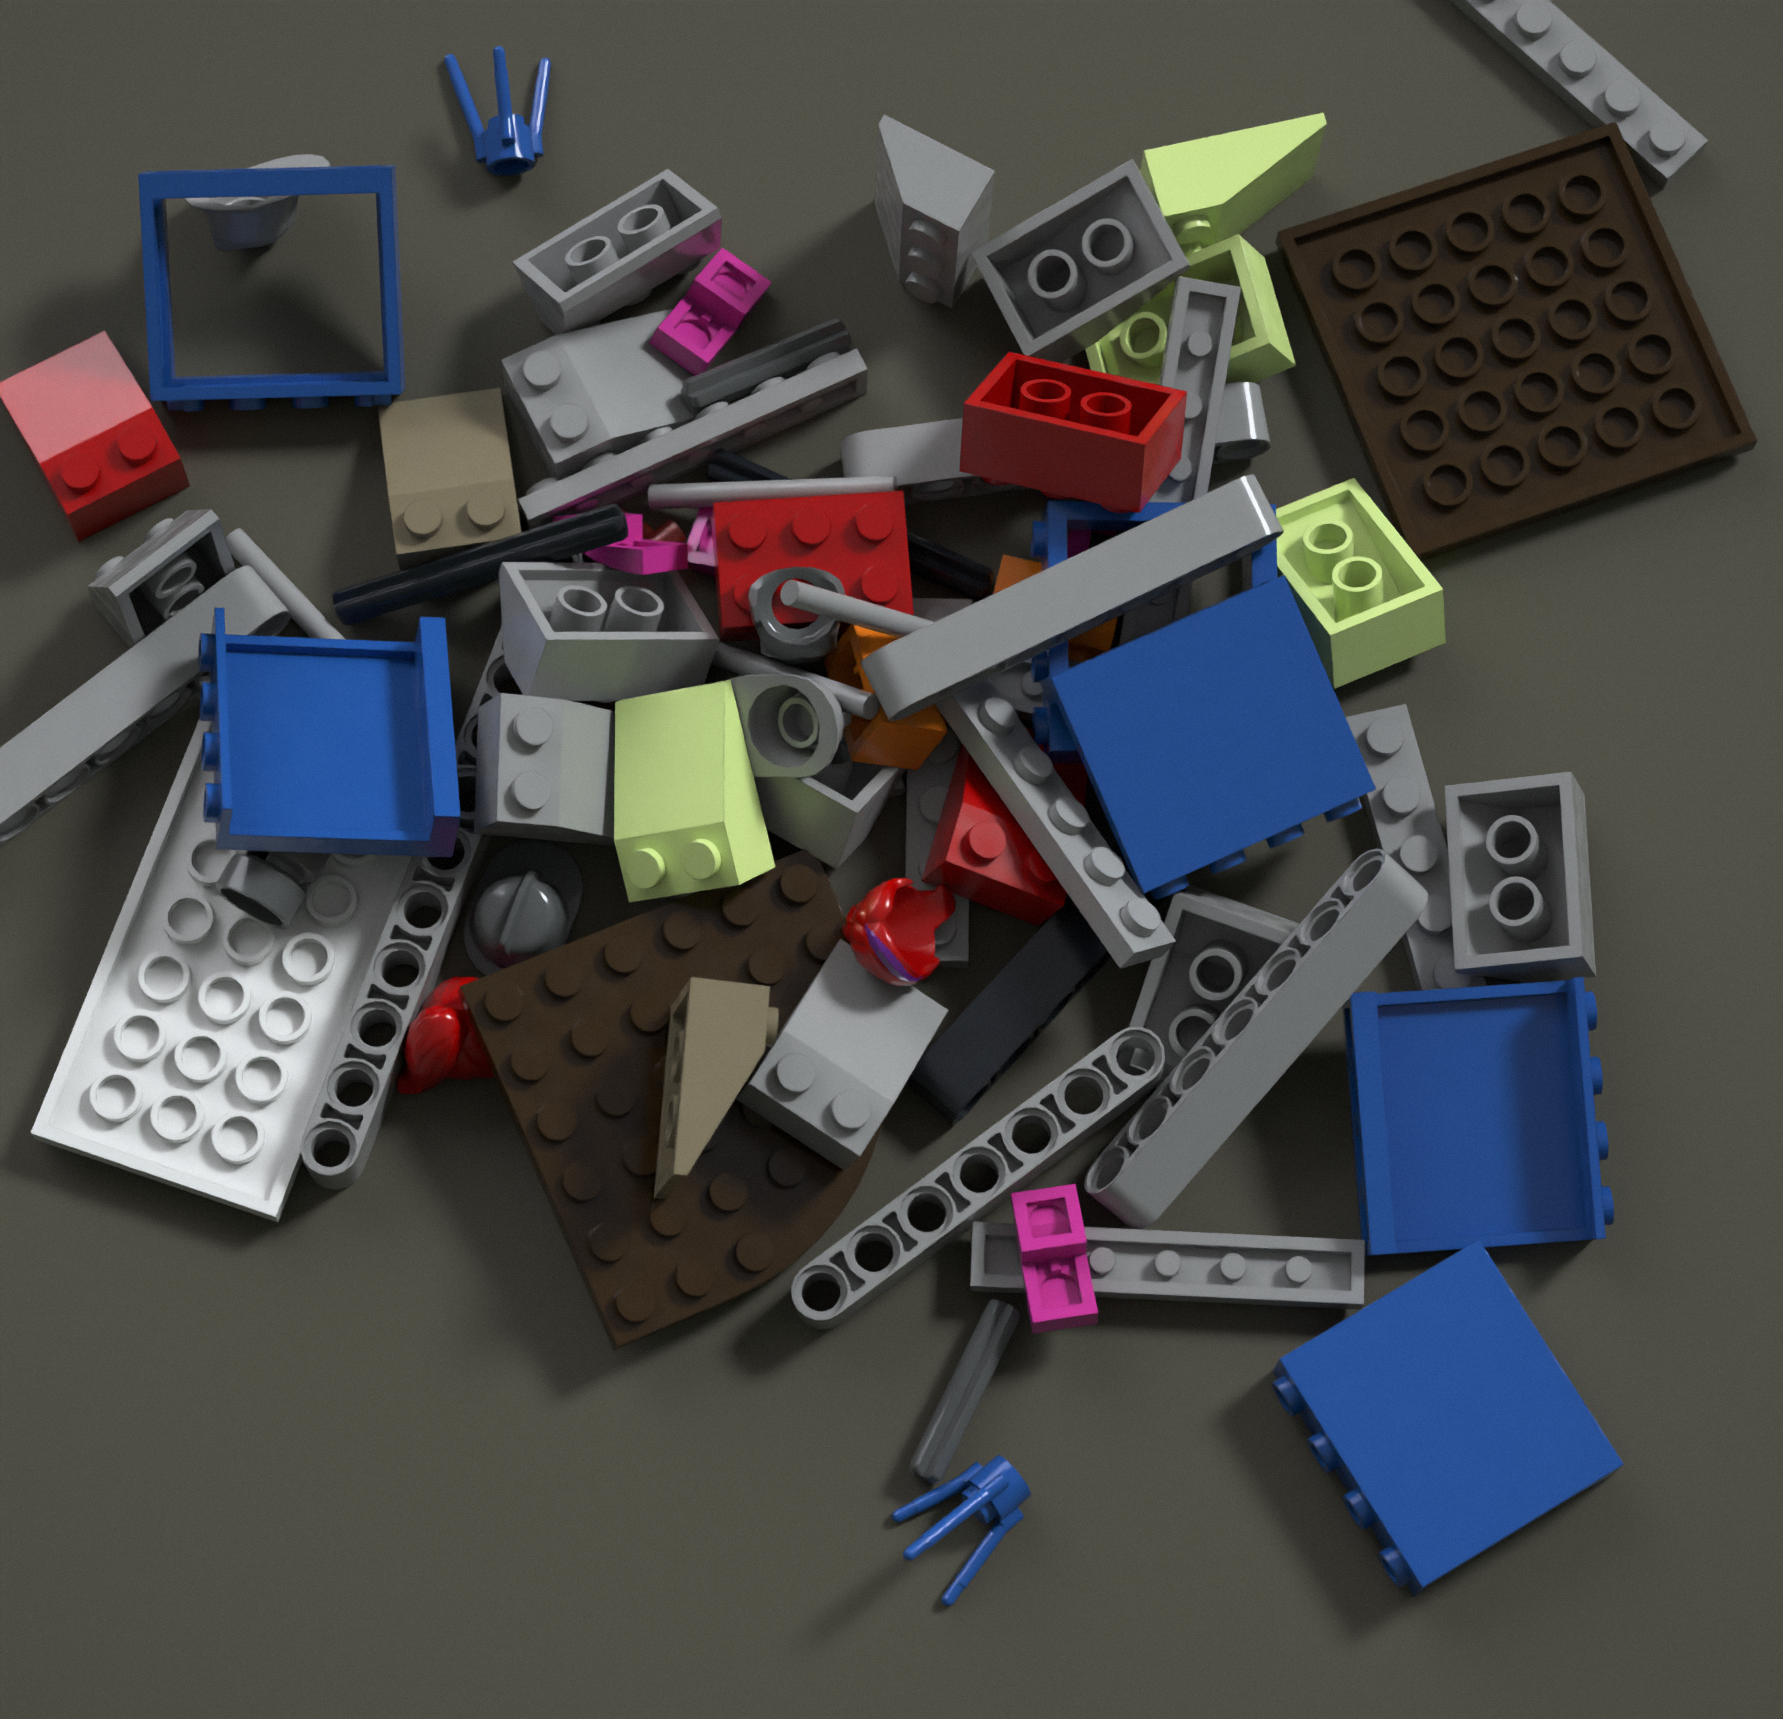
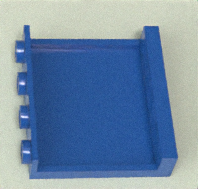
[1039,575,1376,900]
[198,607,461,857]
[1342,977,1614,1256]
[1272,1240,1624,1596]

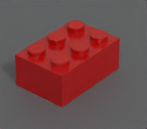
[959,352,1187,513]
[711,491,914,642]

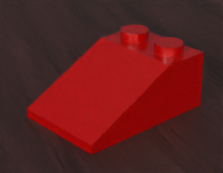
[0,331,190,542]
[921,726,1088,926]

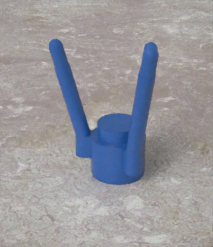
[444,46,551,176]
[892,1455,1031,1607]

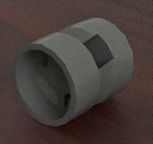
[215,851,332,929]

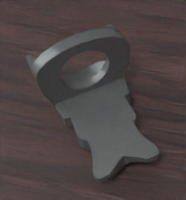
[748,567,845,665]

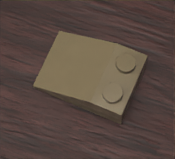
[378,388,522,570]
[654,977,779,1200]

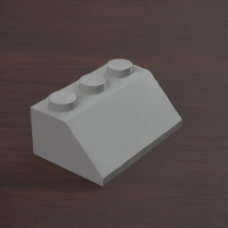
[874,115,995,309]
[512,169,722,335]
[499,562,720,703]
[737,675,906,869]
[1445,772,1596,983]

